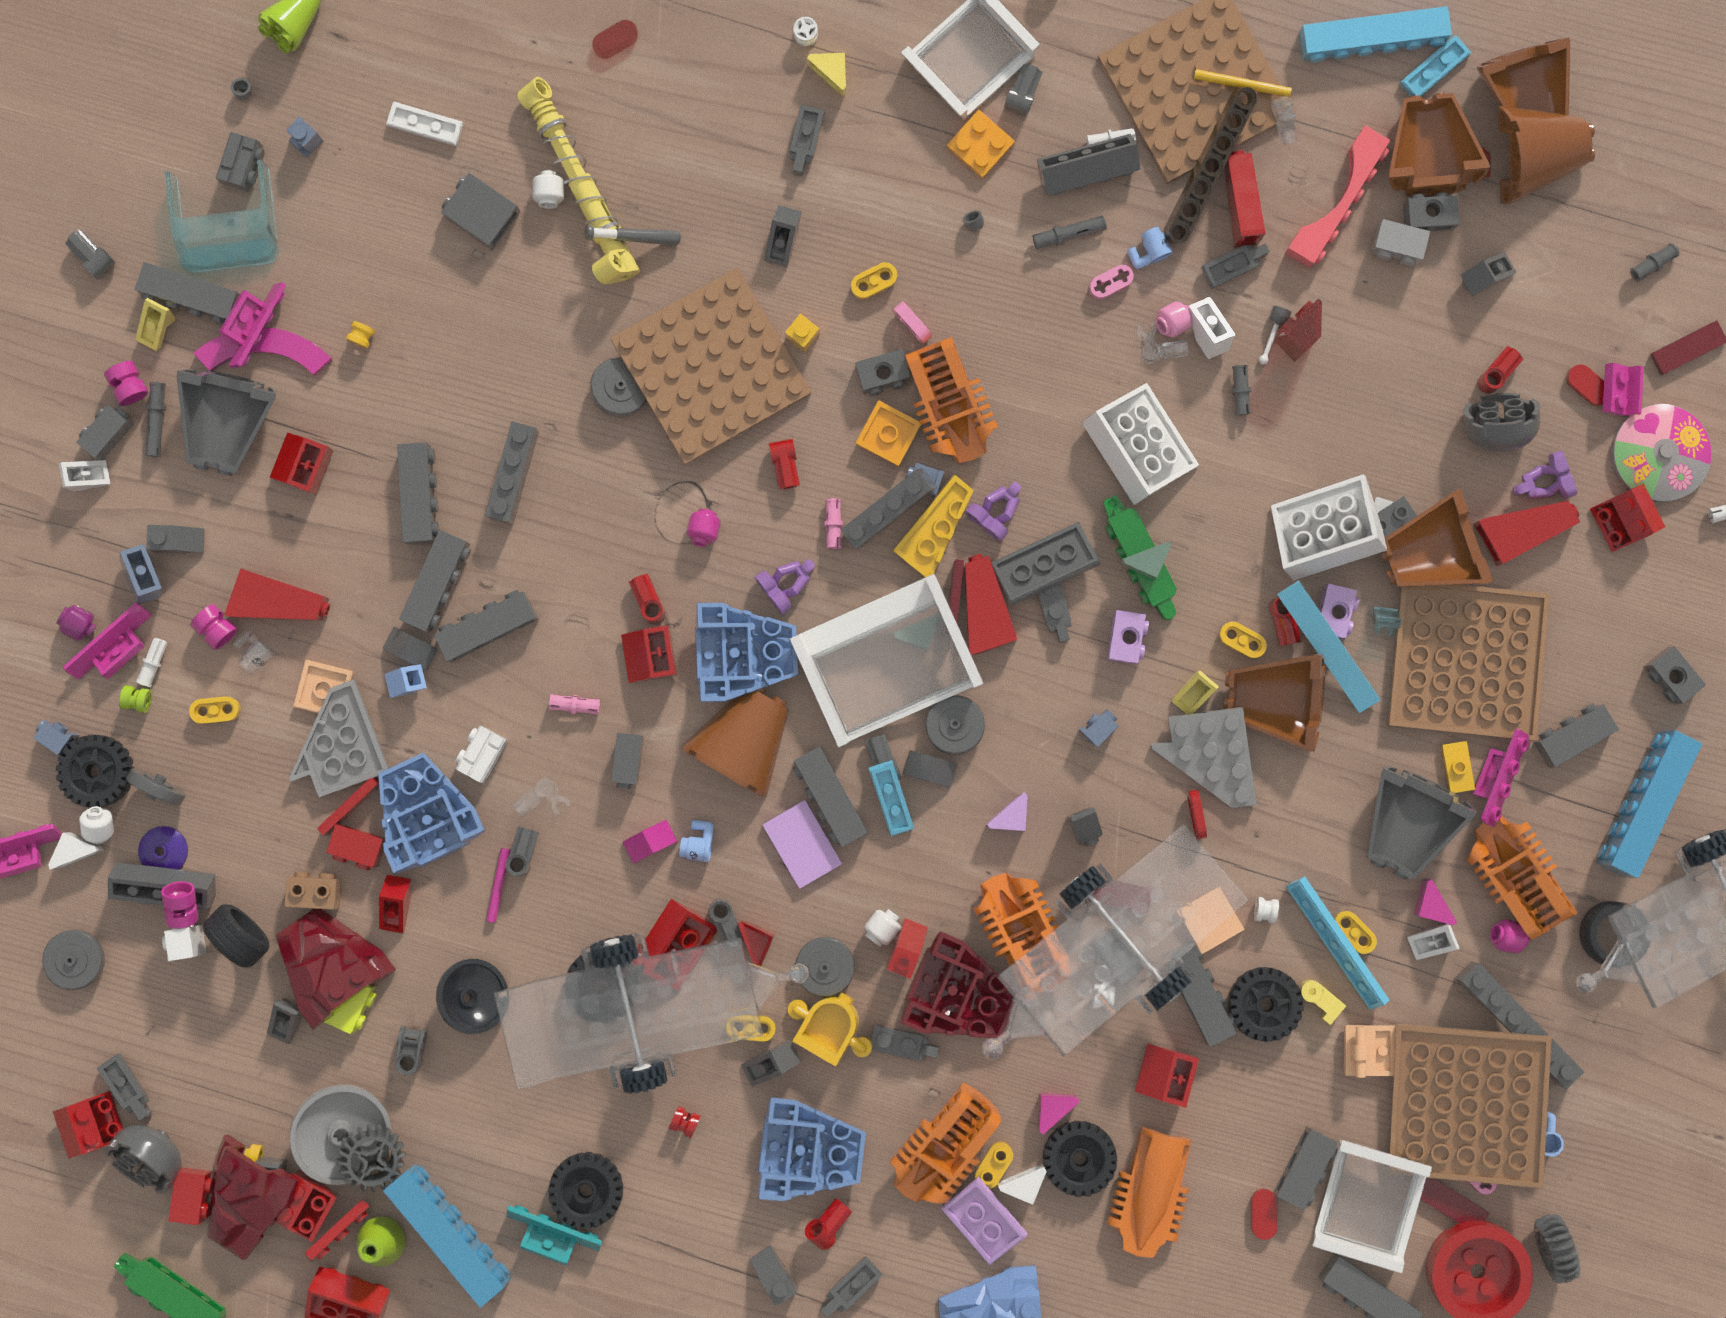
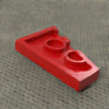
[304,1199,369,1262]

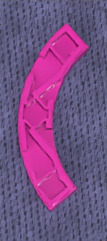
[194,327,333,376]

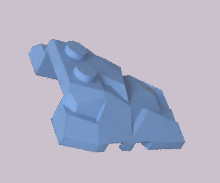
[695,603,798,702]
[378,752,485,874]
[758,1097,866,1201]
[938,1265,1041,1318]

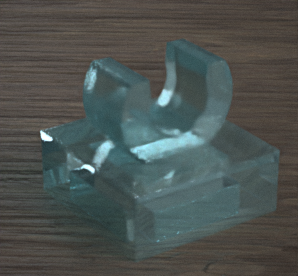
[1372,607,1401,636]

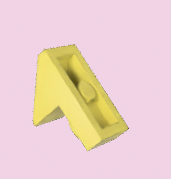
[135,298,176,351]

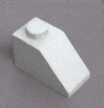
[1188,297,1235,359]

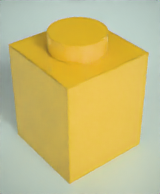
[785,313,820,353]

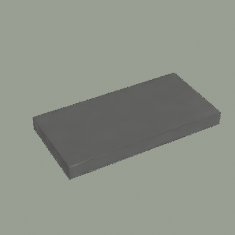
[991,522,1100,606]

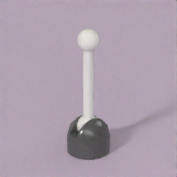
[1259,306,1292,365]

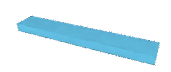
[1278,580,1380,713]
[1286,876,1390,1010]

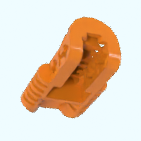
[906,337,998,463]
[1467,815,1577,940]
[973,873,1072,1000]
[890,1083,1001,1203]
[1107,1127,1191,1258]

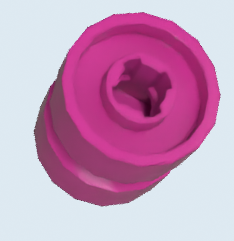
[104,361,149,406]
[190,604,238,650]
[161,881,199,929]

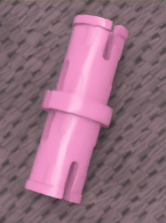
[824,498,843,550]
[549,694,600,715]

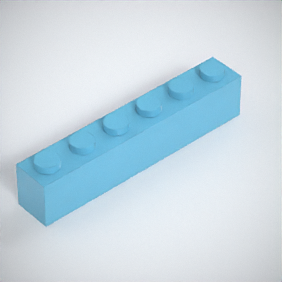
[1299,6,1452,63]

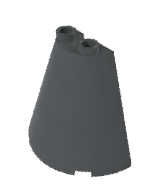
[176,369,277,476]
[1367,766,1476,880]

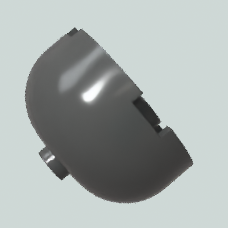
[1464,393,1540,452]
[104,1125,182,1193]

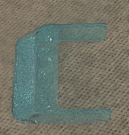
[165,160,278,273]

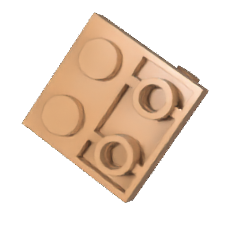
[1344,1025,1395,1078]

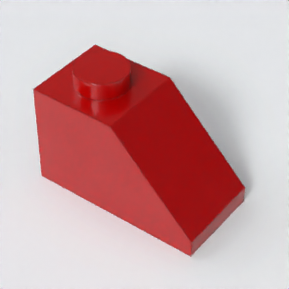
[379,875,411,933]

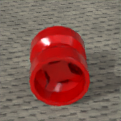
[668,1105,701,1139]

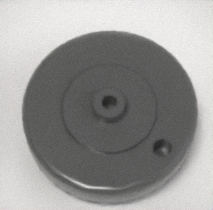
[589,358,646,417]
[926,695,985,755]
[126,768,186,806]
[42,930,105,990]
[795,937,855,997]

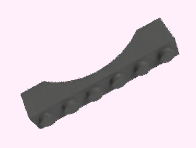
[1454,961,1584,1089]

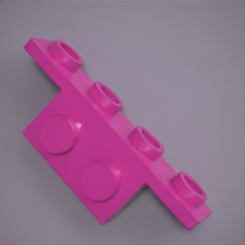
[219,282,286,369]
[63,602,151,679]
[1473,729,1529,827]
[0,824,62,879]

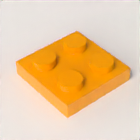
[946,110,1015,179]
[855,400,921,467]

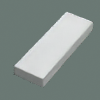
[386,101,464,147]

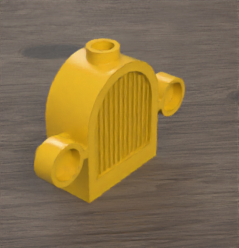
[788,992,873,1067]

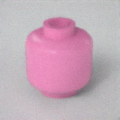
[1155,301,1192,338]

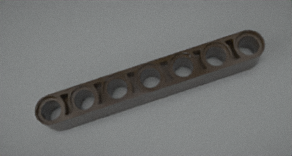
[1163,87,1257,244]

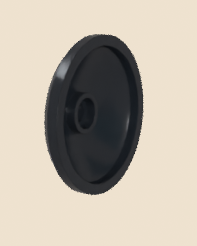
[436,959,509,1034]

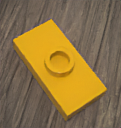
[1441,741,1475,793]

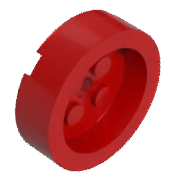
[1426,1220,1533,1318]

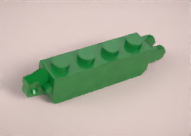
[1102,495,1177,621]
[114,1253,226,1318]

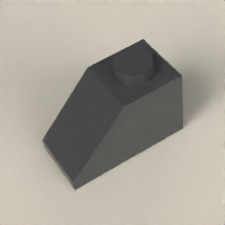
[764,205,802,267]
[1461,252,1517,296]
[146,525,204,553]
[1067,807,1103,847]
[741,1040,801,1087]
[750,1245,798,1307]

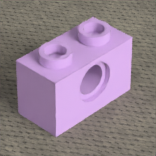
[1318,583,1359,640]
[1107,610,1149,665]

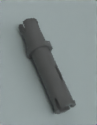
[1032,215,1107,249]
[144,382,166,457]

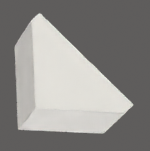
[59,460,110,492]
[48,832,104,870]
[1407,923,1459,960]
[998,1164,1046,1205]

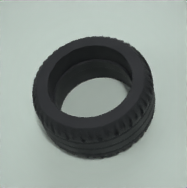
[1579,901,1650,968]
[203,904,269,968]

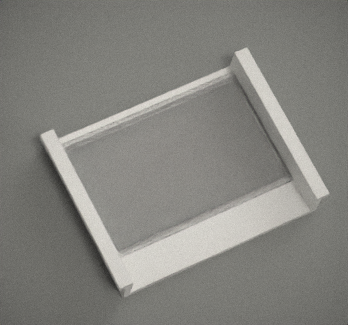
[790,574,983,747]

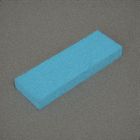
[1399,35,1472,96]
[869,760,914,836]

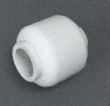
[532,170,564,209]
[79,807,114,844]
[865,909,901,947]

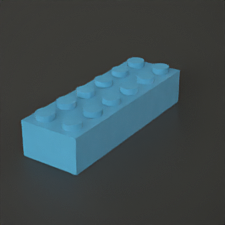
[1597,730,1703,878]
[383,1164,511,1308]

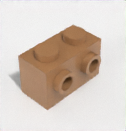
[285,872,341,909]

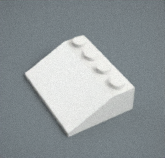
[1082,383,1199,505]
[1271,474,1387,581]

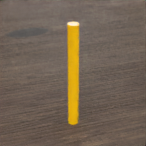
[1194,69,1292,97]

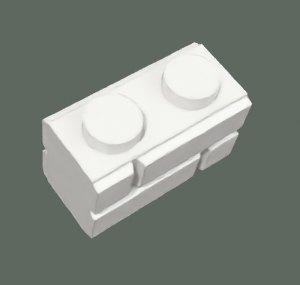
[455,726,508,783]

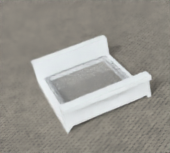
[901,0,1040,121]
[1313,1140,1432,1273]

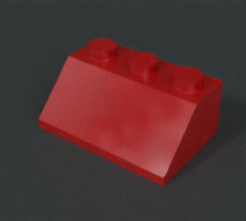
[632,898,717,990]
[304,1266,390,1318]

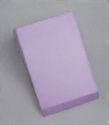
[986,792,1028,831]

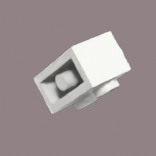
[162,925,207,961]

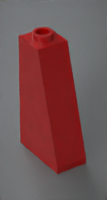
[1224,150,1266,247]
[1473,500,1580,566]
[964,554,1018,656]
[224,568,330,621]
[886,918,928,979]

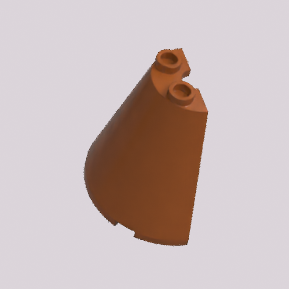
[1477,37,1570,115]
[1389,93,1490,197]
[1498,106,1595,204]
[1380,489,1493,587]
[1223,654,1325,752]
[681,688,789,798]

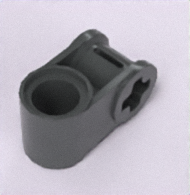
[395,1026,427,1075]

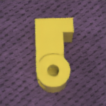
[1299,980,1346,1025]

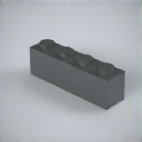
[1037,134,1141,196]
[134,262,240,325]
[485,421,539,525]
[397,442,440,545]
[841,468,937,549]
[399,530,471,633]
[434,590,539,663]
[792,746,868,847]
[108,862,216,911]
[1162,943,1237,1047]
[1318,1253,1423,1318]

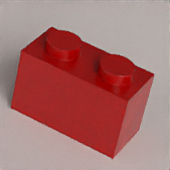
[326,824,385,871]
[168,1168,214,1225]

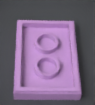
[763,800,842,889]
[941,1176,1028,1265]

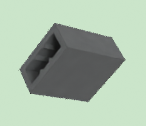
[441,173,520,251]

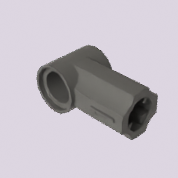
[1004,64,1043,117]
[65,230,116,279]
[865,734,902,780]
[506,826,539,876]
[709,898,744,949]

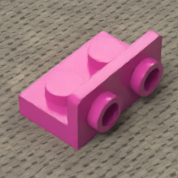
[1603,363,1644,417]

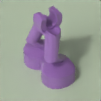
[1513,450,1577,499]
[964,482,1021,543]
[754,559,815,615]

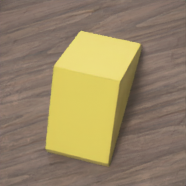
[807,53,846,97]
[1171,671,1219,714]

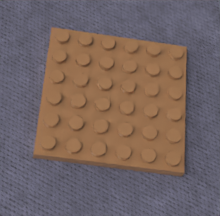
[1097,0,1296,184]
[610,268,812,465]
[1387,585,1550,741]
[1389,1024,1552,1188]

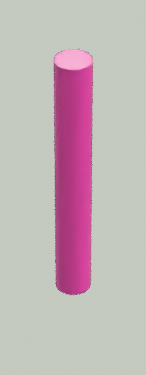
[486,848,510,923]

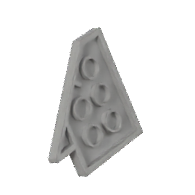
[289,679,389,797]
[1151,707,1257,808]

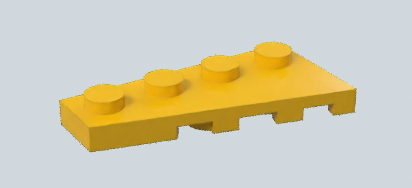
[892,475,974,578]

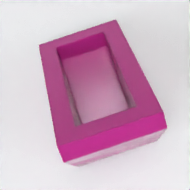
[623,819,678,864]
[1414,879,1457,925]
[1038,1093,1080,1135]

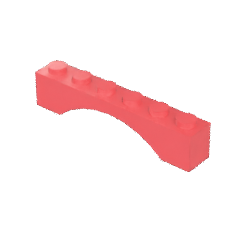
[1285,125,1390,268]

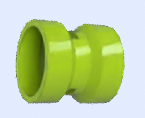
[119,685,152,713]

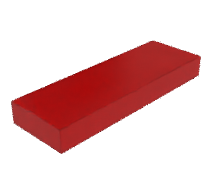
[317,778,379,836]

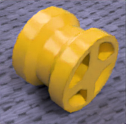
[345,321,376,349]

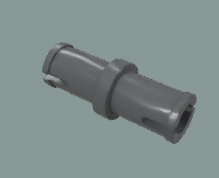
[1630,243,1680,282]
[1232,365,1252,416]

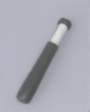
[584,225,681,246]

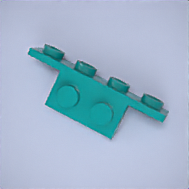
[506,1205,602,1266]

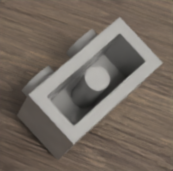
[1371,219,1430,266]

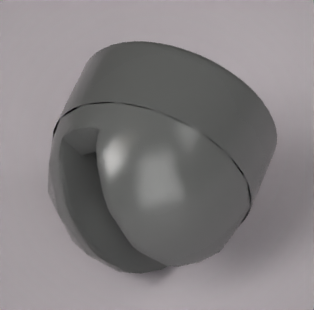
[231,78,252,100]
[963,210,984,232]

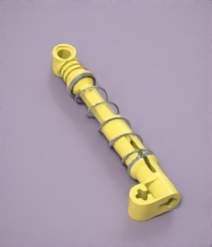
[518,77,640,284]

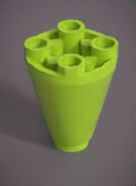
[257,0,322,54]
[356,1216,406,1267]

